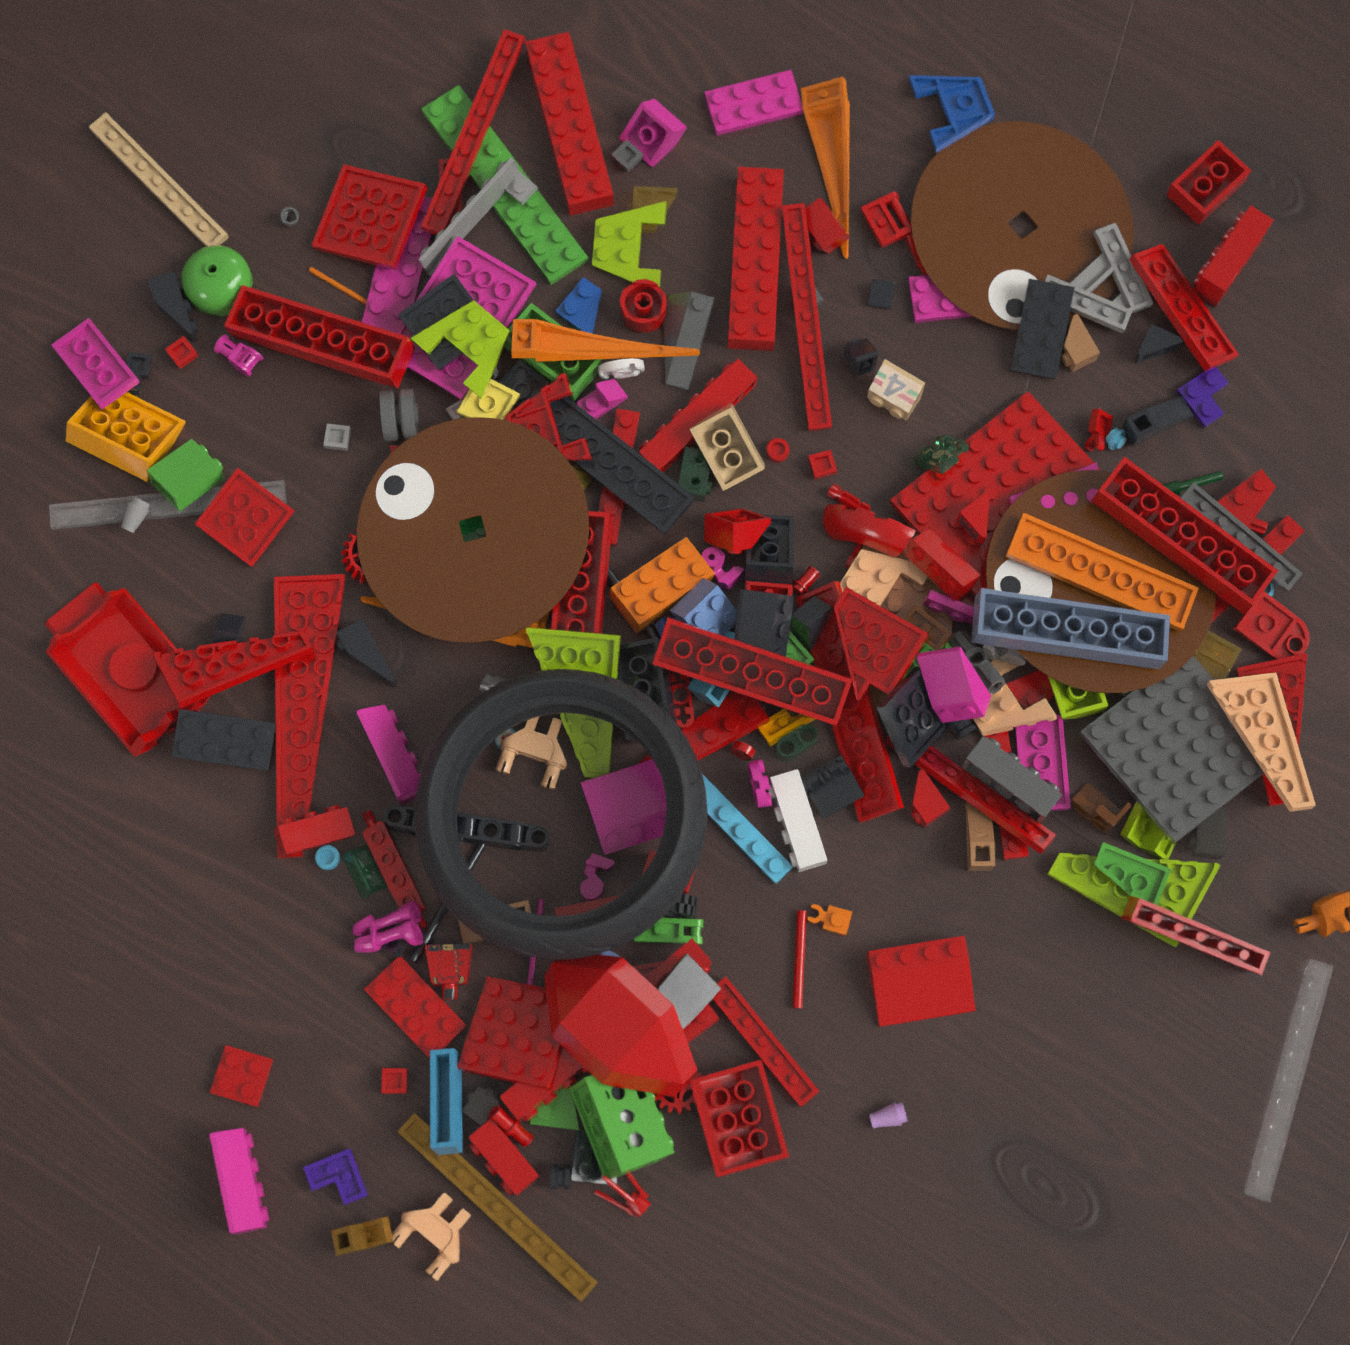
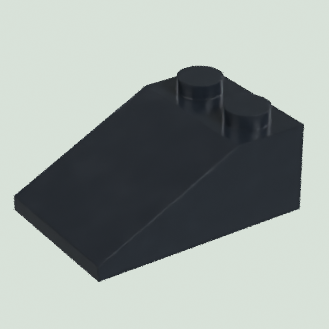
[744,515,794,585]

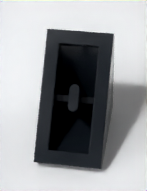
[1134,324,1183,364]
[791,596,834,649]
[213,613,246,643]

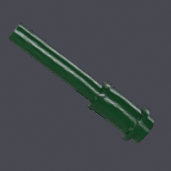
[1163,471,1224,495]

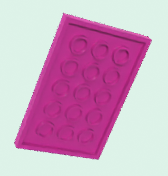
[396,236,537,401]

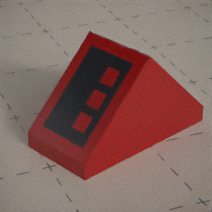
[956,492,990,545]

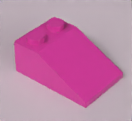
[917,647,991,723]

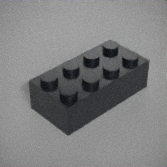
[617,637,677,744]

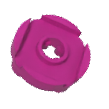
[747,759,772,808]

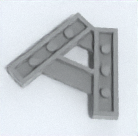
[1045,223,1153,333]

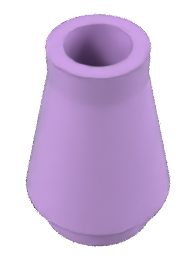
[869,1102,908,1128]

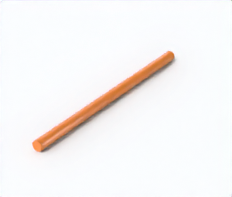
[309,267,367,305]

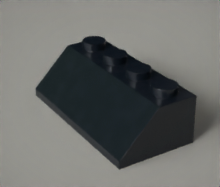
[734,589,794,656]

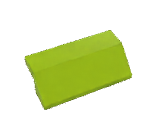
[1120,801,1176,860]

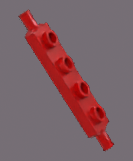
[362,810,427,929]

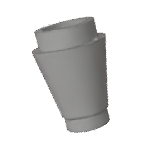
[121,496,150,533]

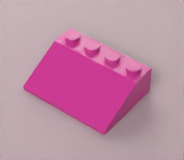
[581,759,666,855]

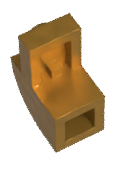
[331,1217,393,1256]

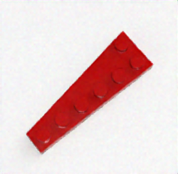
[637,691,770,764]

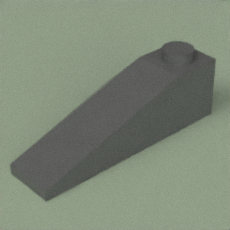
[663,292,714,391]

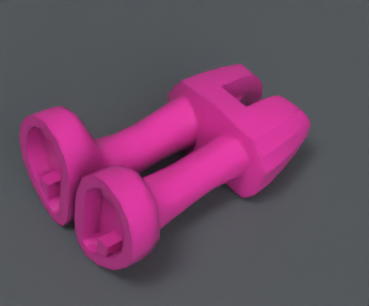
[353,901,423,953]

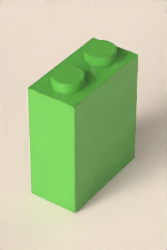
[147,439,224,512]

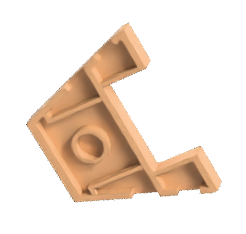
[840,549,928,606]
[972,659,1057,736]

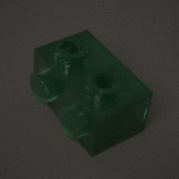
[679,447,713,502]

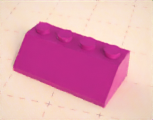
[356,704,421,806]
[210,1128,269,1235]

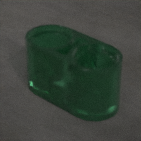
[776,724,818,762]

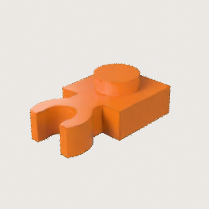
[807,904,852,936]

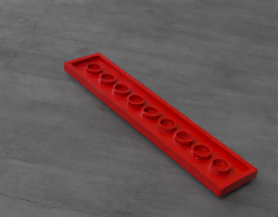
[796,581,904,823]

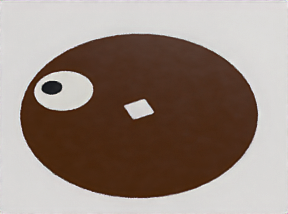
[911,121,1134,330]
[357,417,589,643]
[986,470,1216,693]

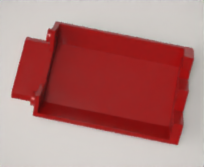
[45,582,212,757]

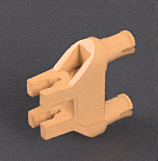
[495,717,567,790]
[392,1193,472,1281]

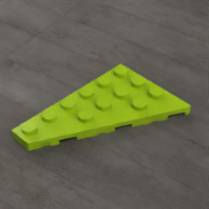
[526,627,621,778]
[1047,853,1221,947]

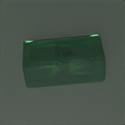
[342,844,388,899]

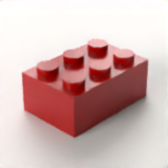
[1166,140,1251,225]

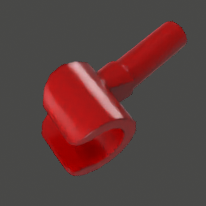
[845,543,863,570]

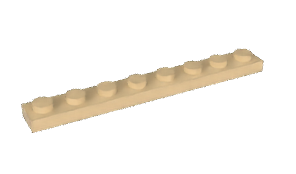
[89,113,229,246]

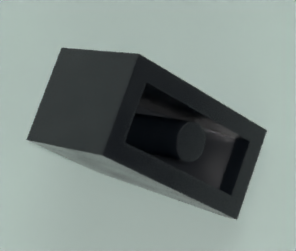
[843,338,879,378]

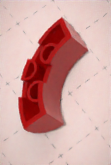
[823,504,915,558]

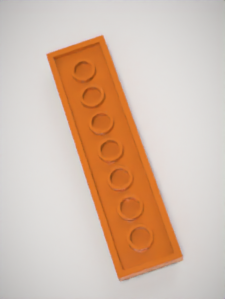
[1005,513,1199,632]

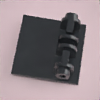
[801,755,865,820]
[570,1130,617,1185]

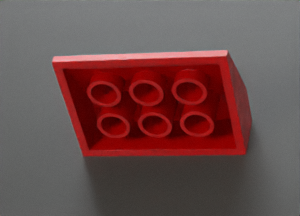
[866,936,975,1027]
[690,1060,790,1177]

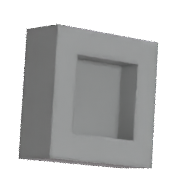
[323,424,351,451]

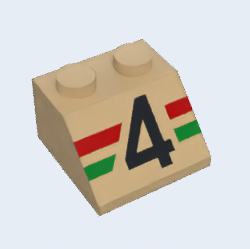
[867,359,925,421]

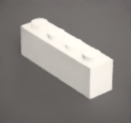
[768,769,827,872]

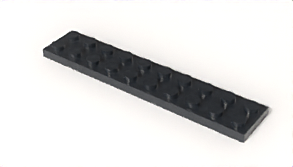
[498,359,695,535]

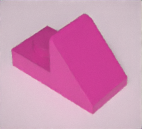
[576,379,628,419]

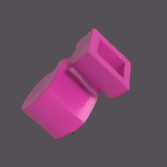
[702,547,745,592]
[580,853,616,901]

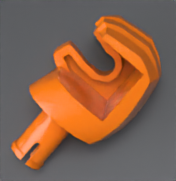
[1293,891,1350,938]

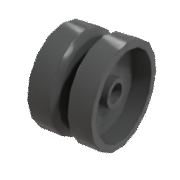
[380,388,419,442]

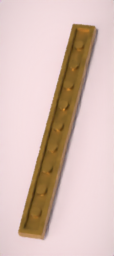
[398,1113,598,1301]

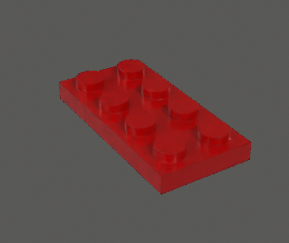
[364,956,467,1059]

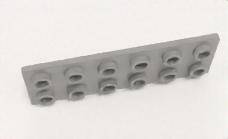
[418,158,538,276]

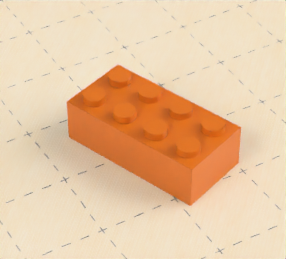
[609,537,715,634]

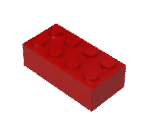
[1193,205,1274,308]

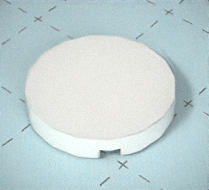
[598,359,645,379]

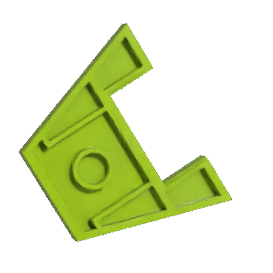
[592,201,667,287]
[410,300,510,400]

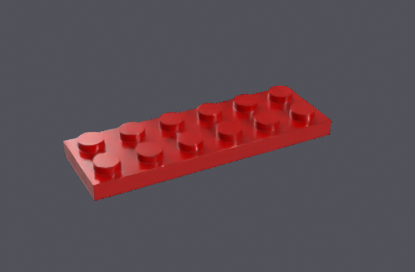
[1129,244,1239,372]

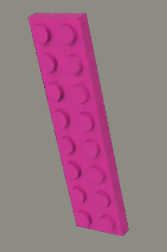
[362,197,433,333]

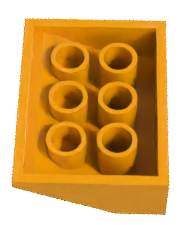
[66,392,185,482]

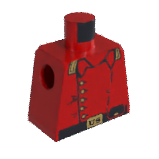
[425,943,473,1000]

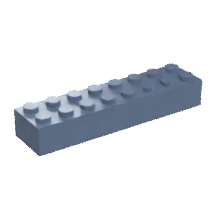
[971,588,1170,669]

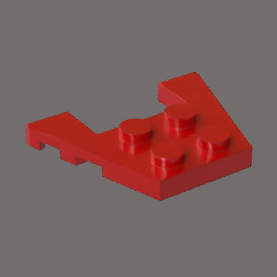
[505,373,592,461]

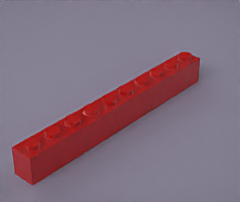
[500,938,712,1122]

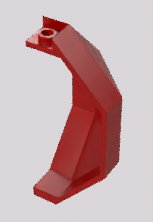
[544,954,698,1097]

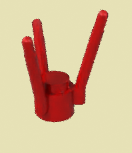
[594,1173,651,1218]

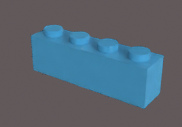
[430,1048,462,1155]

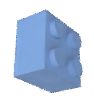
[670,578,738,636]

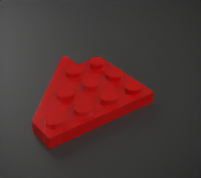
[834,587,929,702]

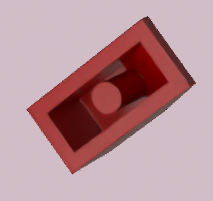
[911,769,950,828]

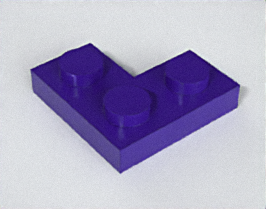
[1176,367,1228,429]
[303,1149,368,1205]

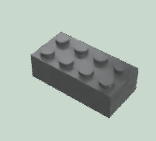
[962,736,1062,824]

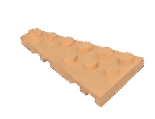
[1206,673,1315,812]

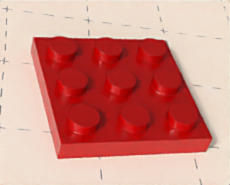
[195,468,295,567]

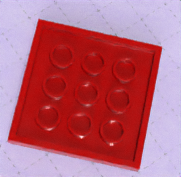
[311,164,427,270]
[457,976,563,1090]

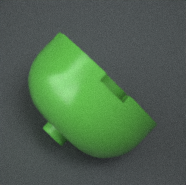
[182,245,253,317]

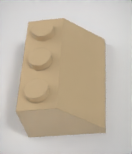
[690,403,765,491]

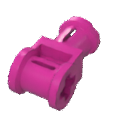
[214,334,263,377]

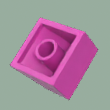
[619,99,687,167]

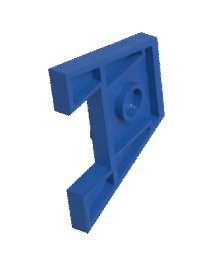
[909,76,995,153]

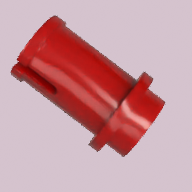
[793,566,820,596]

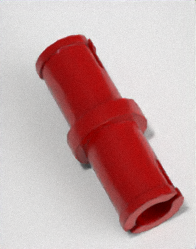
[488,1105,533,1147]

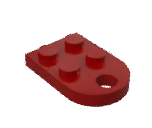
[1233,591,1310,660]

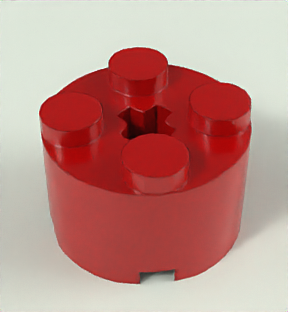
[620,279,667,333]

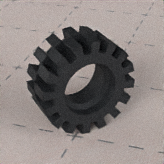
[665,894,699,919]

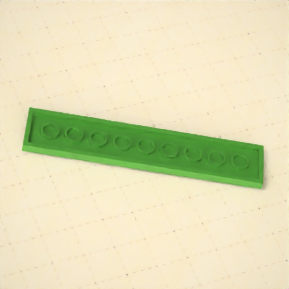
[422,85,588,285]

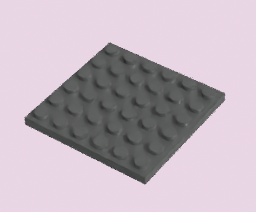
[1079,656,1264,844]

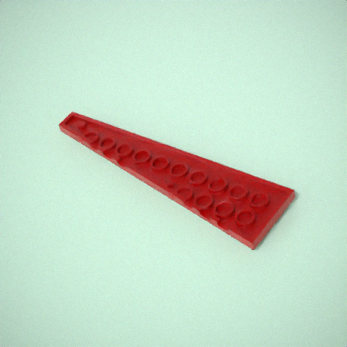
[274,574,346,859]

